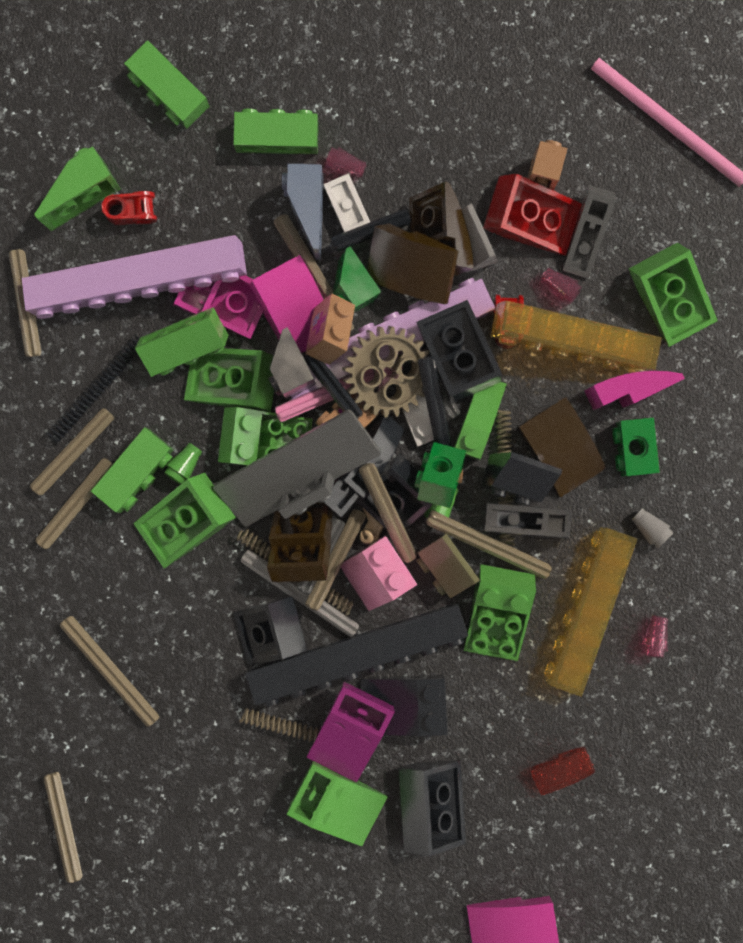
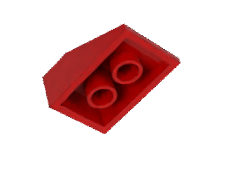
[483,174,582,256]

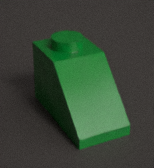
[333,247,381,313]

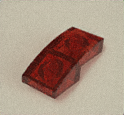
[530,746,595,796]

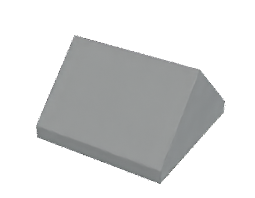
[462,204,498,273]

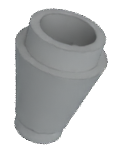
[632,508,673,548]

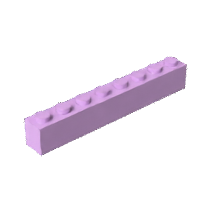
[22,235,247,319]
[292,278,495,399]

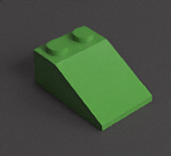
[35,146,121,231]
[629,243,718,347]
[184,348,274,412]
[133,473,236,568]

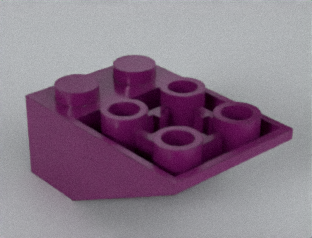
[307,682,394,783]

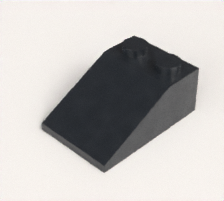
[416,300,502,404]
[361,674,448,736]

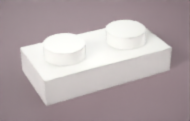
[324,173,370,232]
[403,387,434,447]

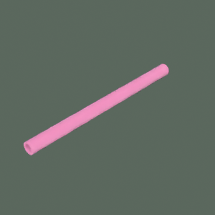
[591,58,743,187]

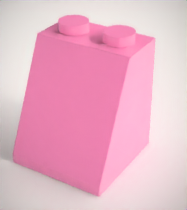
[341,535,417,611]

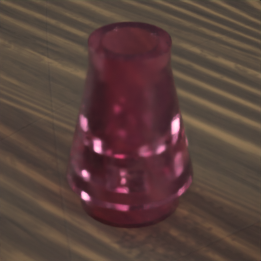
[324,146,366,178]
[540,267,582,305]
[640,616,669,658]

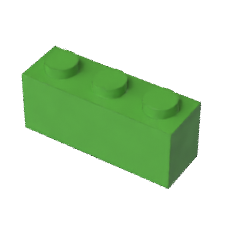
[124,40,210,129]
[234,109,318,154]
[135,307,229,377]
[91,427,174,513]

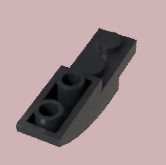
[323,415,404,517]

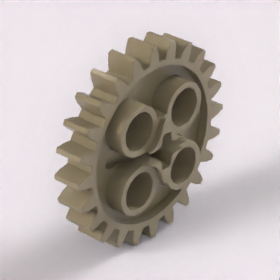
[342,325,430,417]

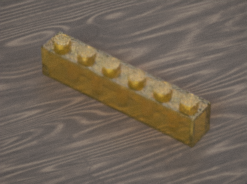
[491,300,662,373]
[544,527,637,697]

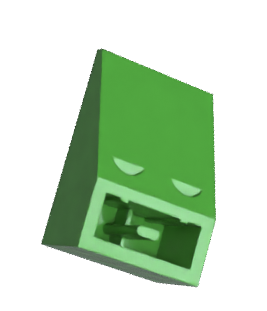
[218,407,313,466]
[464,565,536,661]
[287,761,388,846]

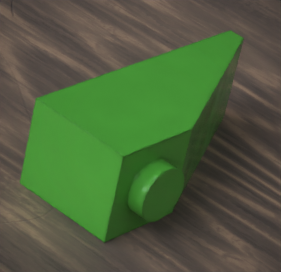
[454,382,506,461]

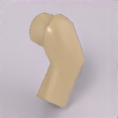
[360,508,384,544]

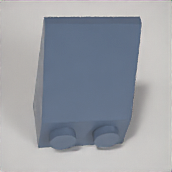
[282,164,324,260]

